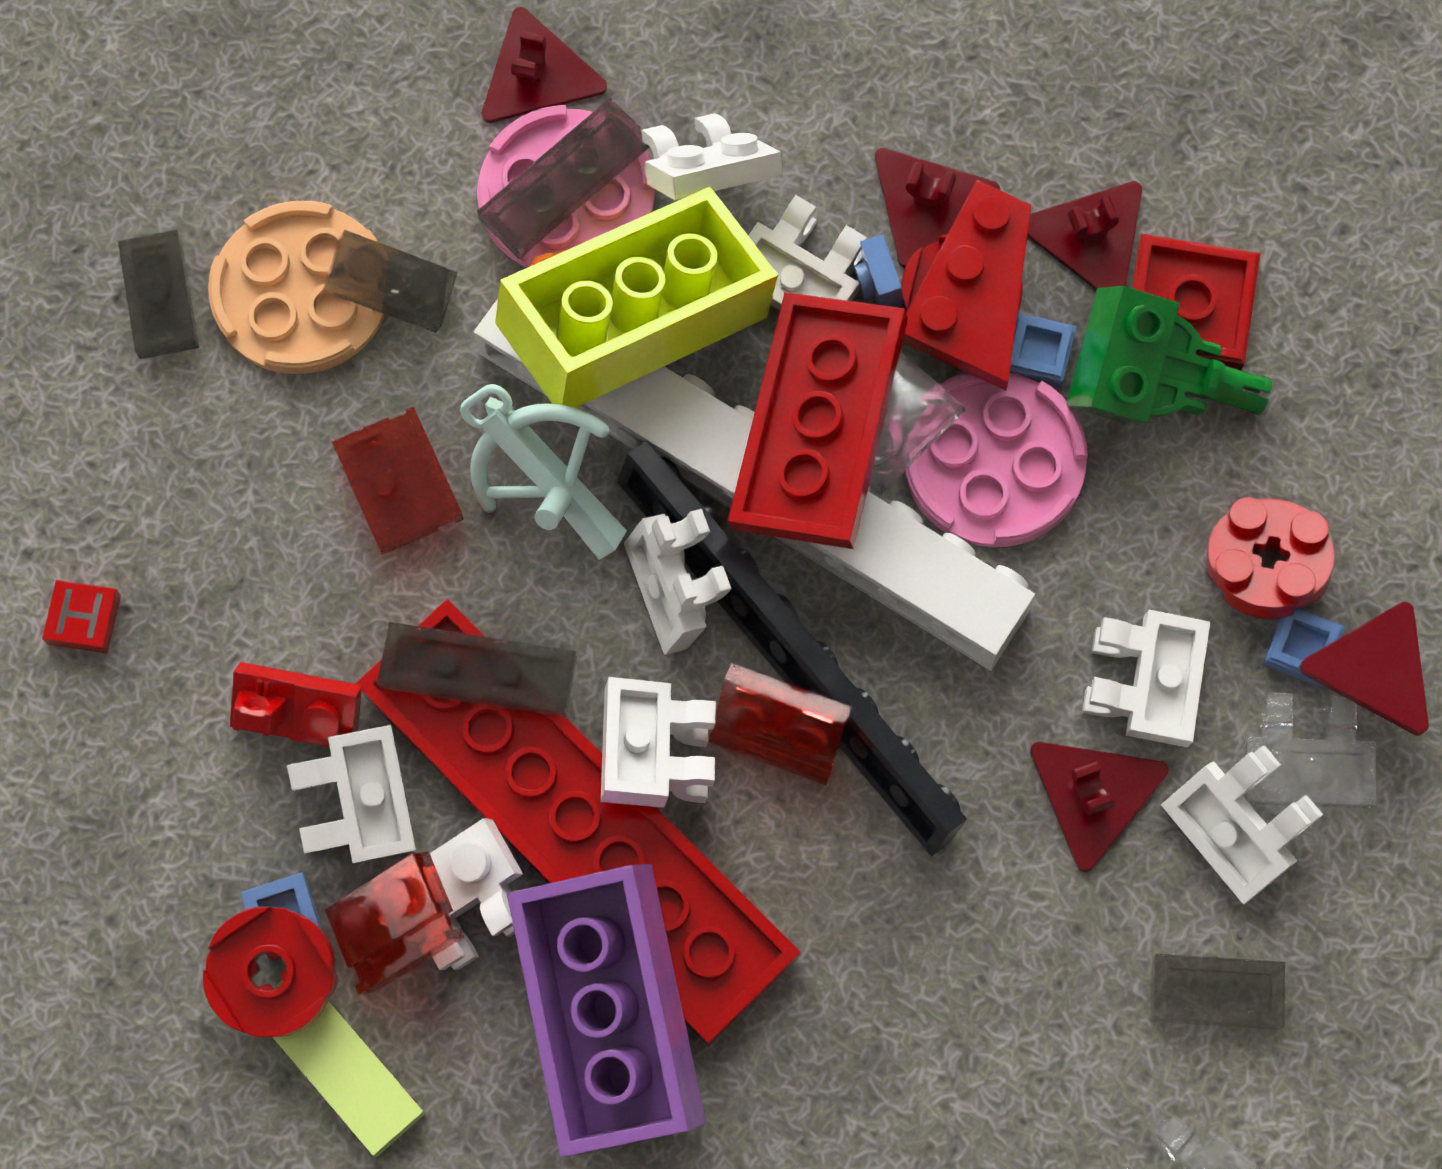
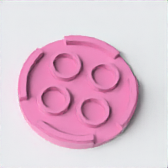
[477,105,656,268]
[903,372,1088,547]

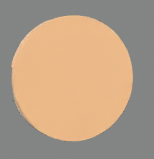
[208,201,391,374]

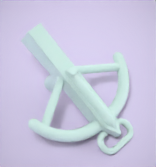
[460,384,627,560]

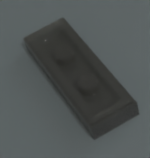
[477,98,650,259]
[377,622,577,717]

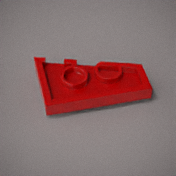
[903,180,1031,391]

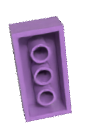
[507,864,706,1157]

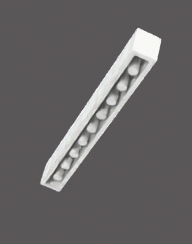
[473,299,1035,671]

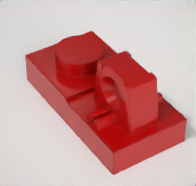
[230,662,362,748]

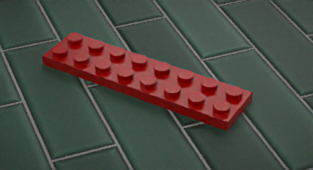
[355,599,801,1047]

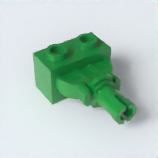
[1067,286,1272,423]

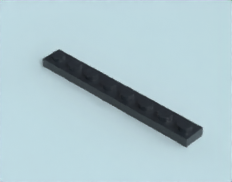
[617,441,967,857]

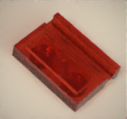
[331,406,464,555]
[708,663,852,785]
[325,852,464,995]

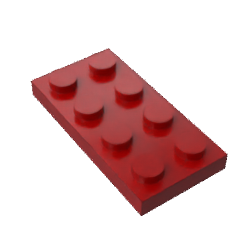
[728,292,908,549]

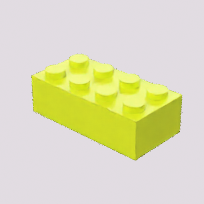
[495,187,778,408]

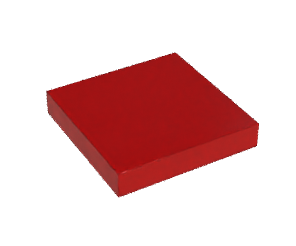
[1132,233,1261,371]

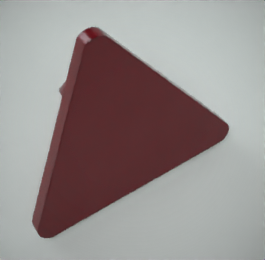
[481,7,607,123]
[875,148,1000,268]
[1027,181,1142,290]
[1299,602,1429,736]
[1030,742,1169,872]

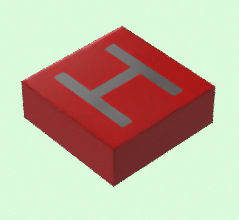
[42,580,121,654]

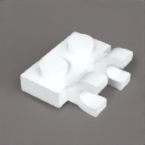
[641,113,782,200]
[748,195,867,310]
[624,509,731,655]
[1082,610,1210,748]
[601,677,716,808]
[287,725,416,863]
[1161,745,1323,905]
[380,818,523,970]

